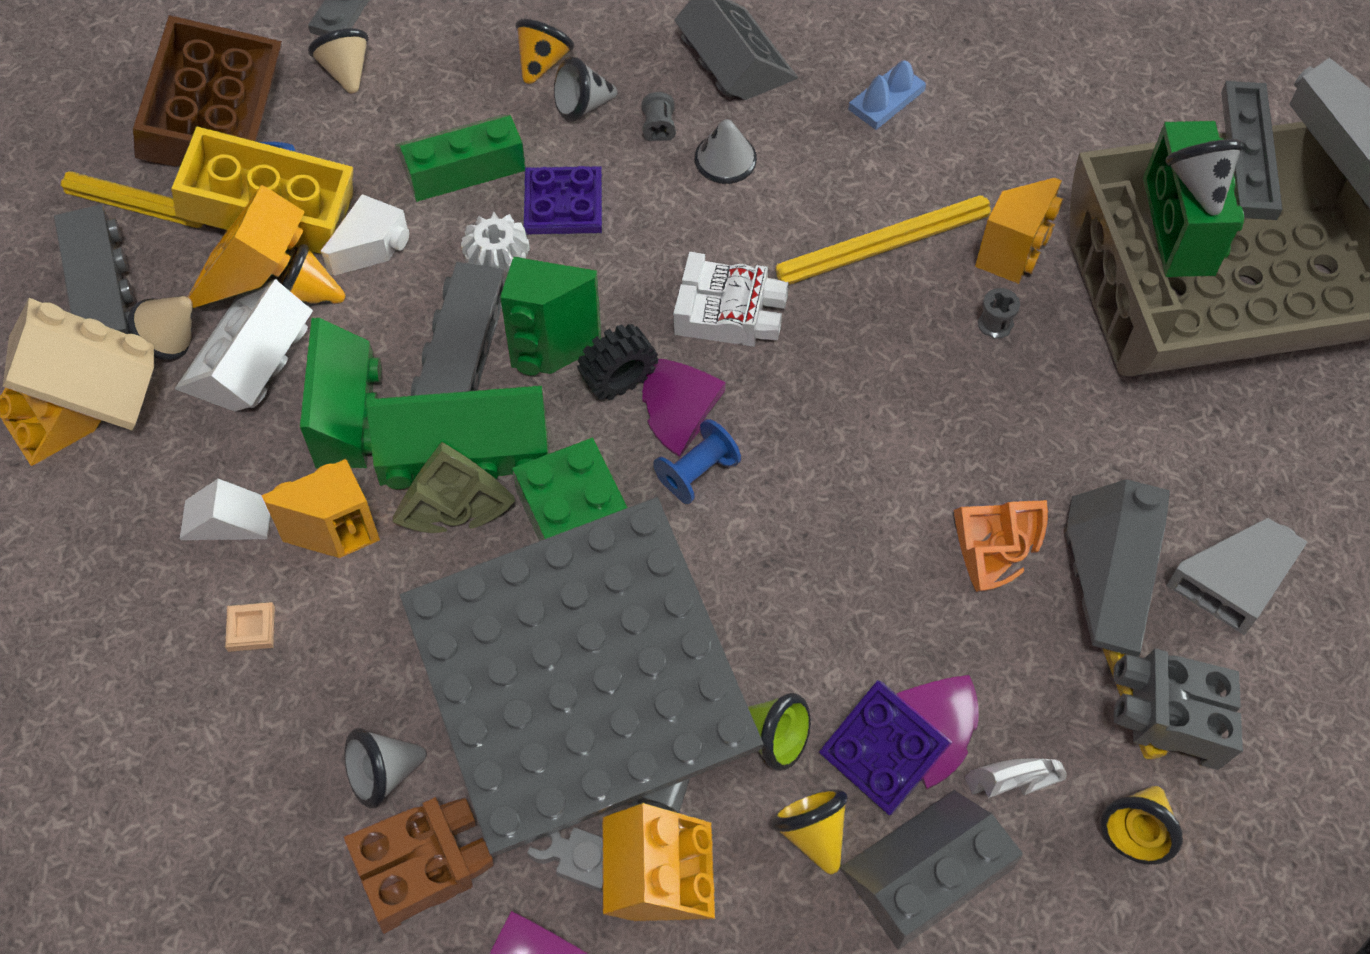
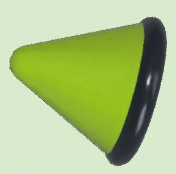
[748,693,811,771]

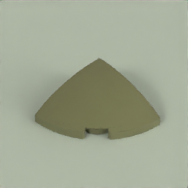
[392,442,515,533]

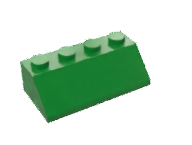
[366,385,549,489]

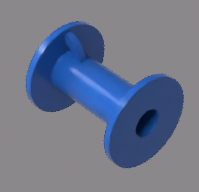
[653,419,741,504]

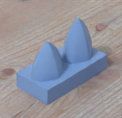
[848,61,926,130]

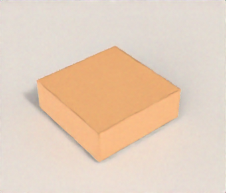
[225,602,275,652]

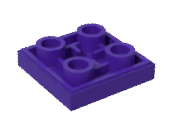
[524,166,602,235]
[819,680,953,815]

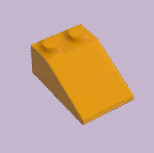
[187,184,305,308]

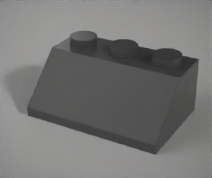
[674,0,799,100]
[840,790,1023,950]

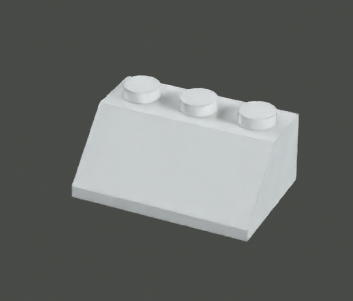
[175,279,313,412]

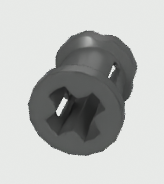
[642,92,676,141]
[977,288,1020,339]

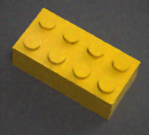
[171,127,353,254]

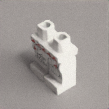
[673,251,788,347]

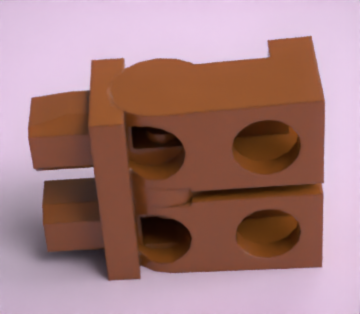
[343,797,494,934]

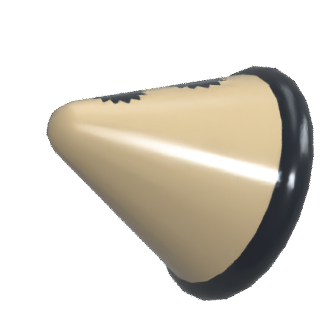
[308,28,369,94]
[128,296,193,360]

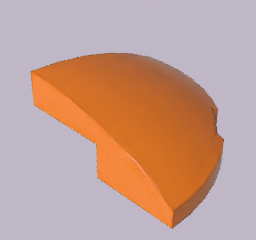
[954,500,1048,592]

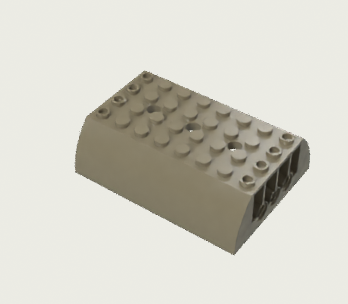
[1070,122,1370,376]

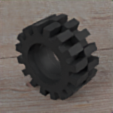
[577,324,659,400]

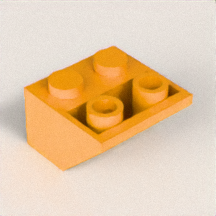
[975,177,1063,284]
[0,388,101,466]
[261,459,380,558]
[603,803,715,921]

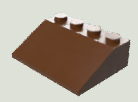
[133,15,282,166]

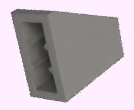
[1166,518,1307,635]

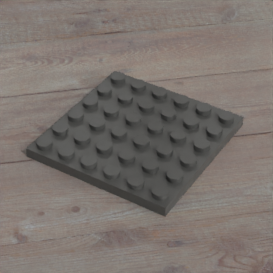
[400,497,764,858]

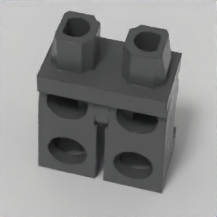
[1114,648,1243,770]

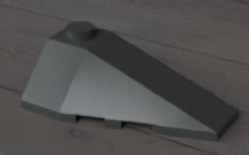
[1065,479,1170,657]

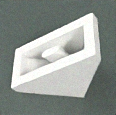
[180,479,271,540]

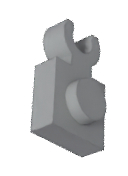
[528,827,603,892]

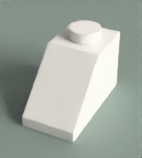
[321,194,409,276]

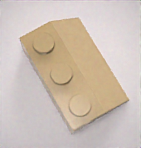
[3,298,154,430]

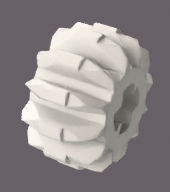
[461,212,530,274]

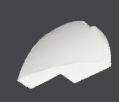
[965,758,1067,798]

